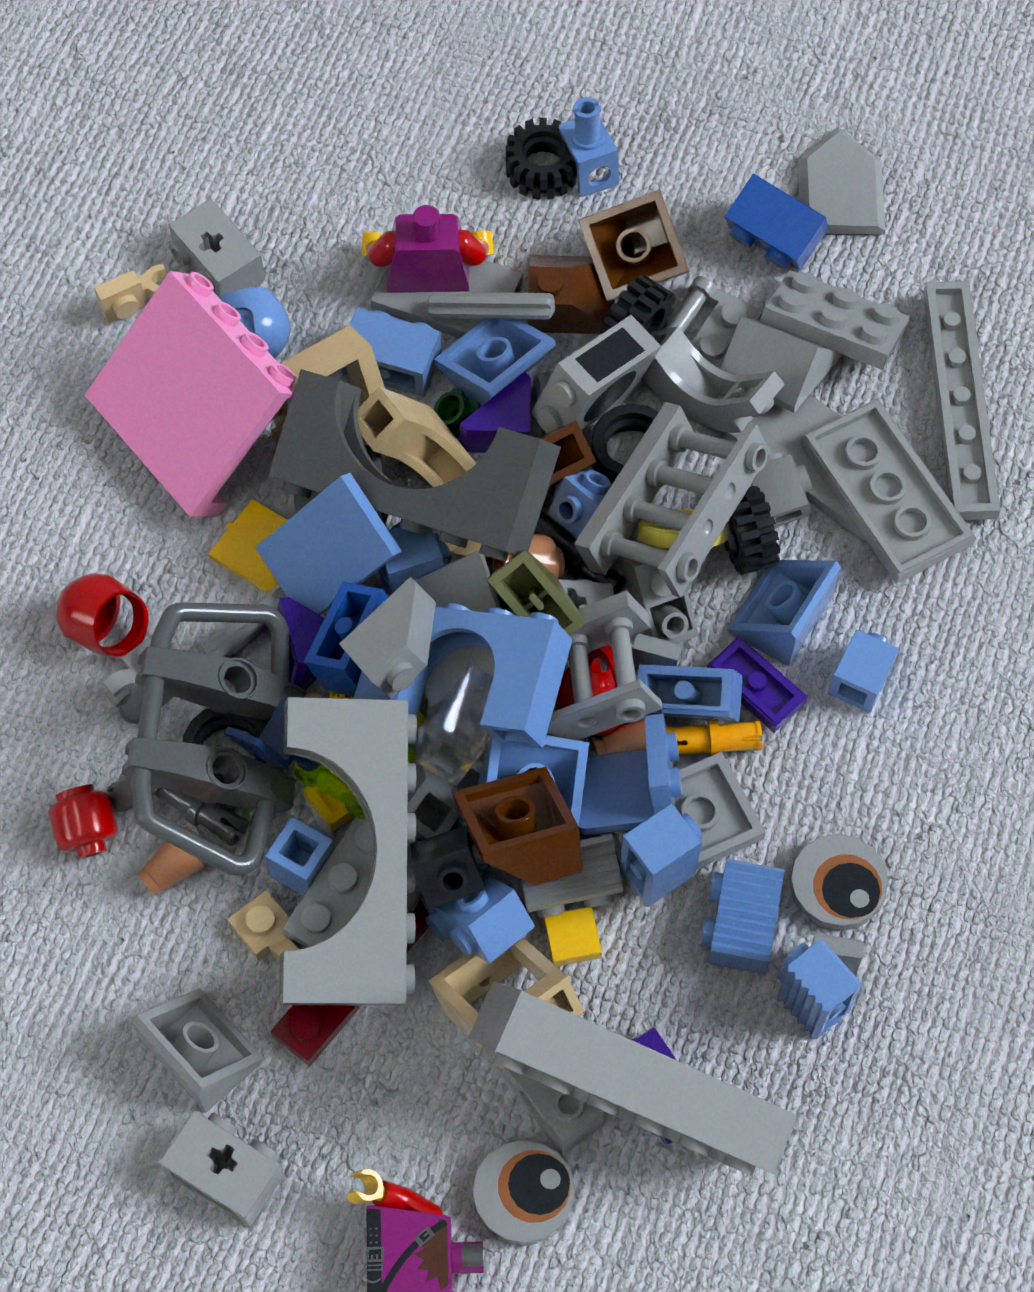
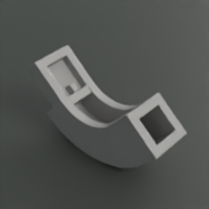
[642,327,785,433]

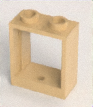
[271,325,385,445]
[428,937,585,1072]

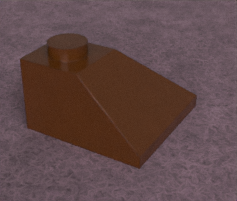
[578,190,689,302]
[528,255,615,334]
[452,767,582,885]

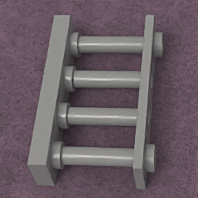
[574,402,771,598]
[468,590,663,763]

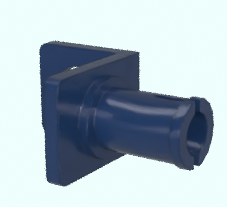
[224,698,321,772]

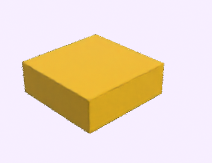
[544,907,602,966]

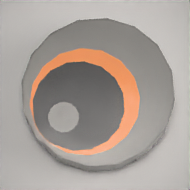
[790,834,889,931]
[473,1139,575,1246]

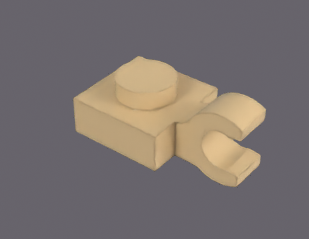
[94,264,167,324]
[227,890,299,964]

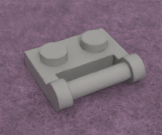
[662,276,763,369]

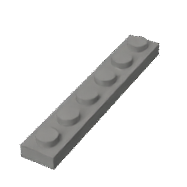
[923,281,1001,520]

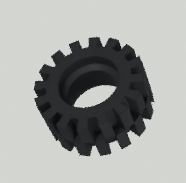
[506,118,577,200]
[600,275,676,334]
[724,486,780,575]

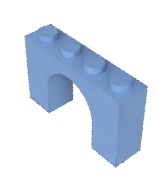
[353,601,573,748]

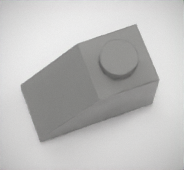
[339,577,436,699]

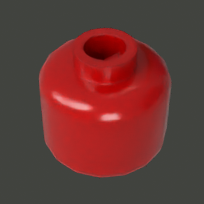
[48,784,118,859]

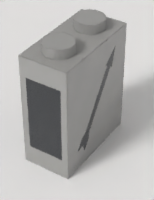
[531,315,662,432]

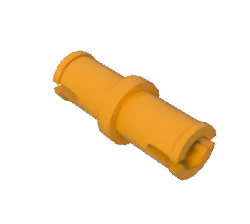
[666,720,762,757]

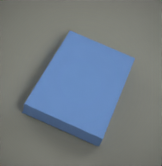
[255,473,402,616]

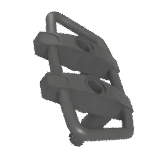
[107,602,307,876]

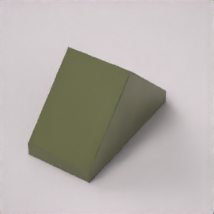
[487,548,586,636]

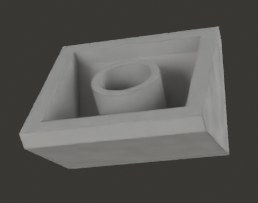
[720,316,839,413]
[132,988,264,1113]

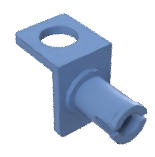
[559,97,619,196]

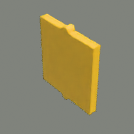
[208,499,287,593]

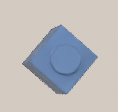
[828,629,899,713]

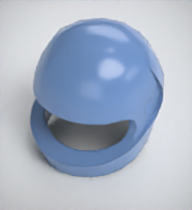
[219,287,290,358]

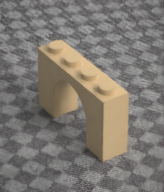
[358,386,493,564]

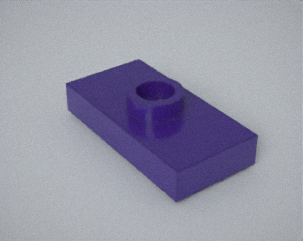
[707,636,808,733]

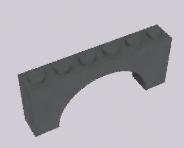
[268,369,561,561]

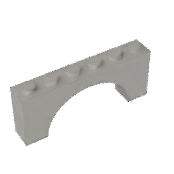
[279,697,417,1006]

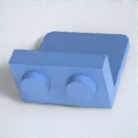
[579,714,682,835]

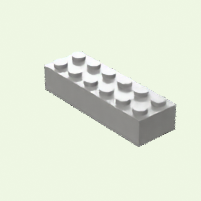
[468,981,798,1176]

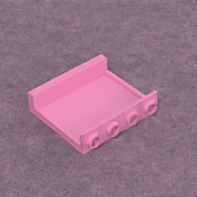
[85,271,297,517]

